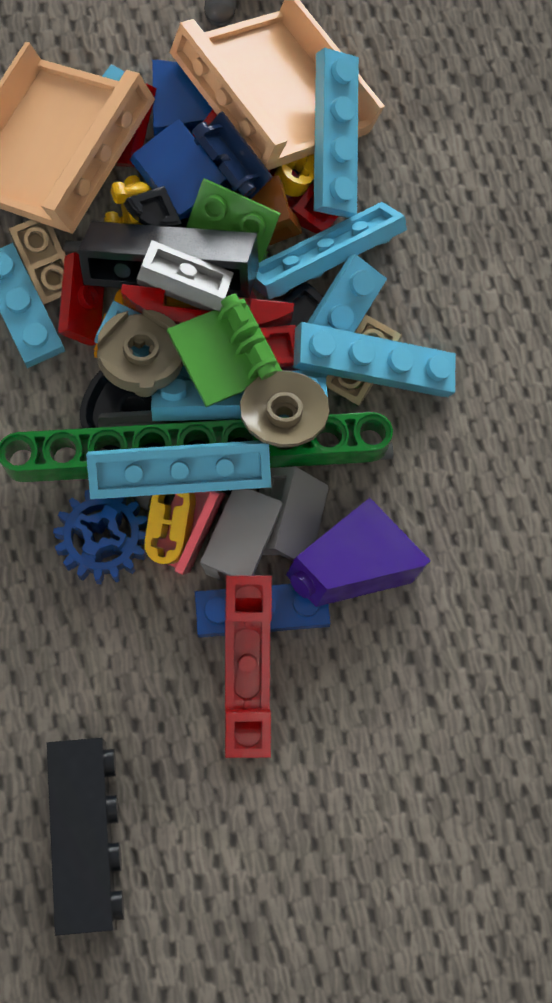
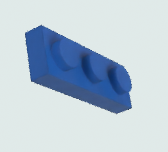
[195,584,331,638]

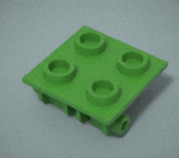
[186,178,281,263]
[166,294,282,407]

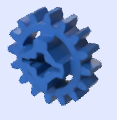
[53,489,148,584]

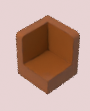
[251,175,302,246]

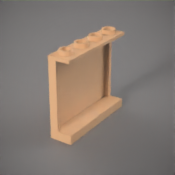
[169,0,385,170]
[0,42,155,234]

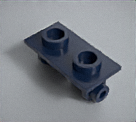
[192,111,273,199]

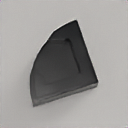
[124,186,181,227]

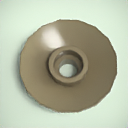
[240,371,330,447]

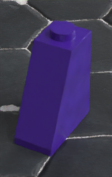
[286,498,431,607]

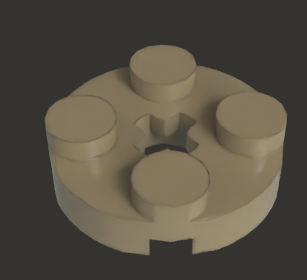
[97,310,183,397]

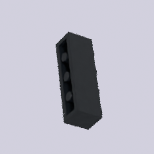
[78,221,259,298]
[46,737,124,936]

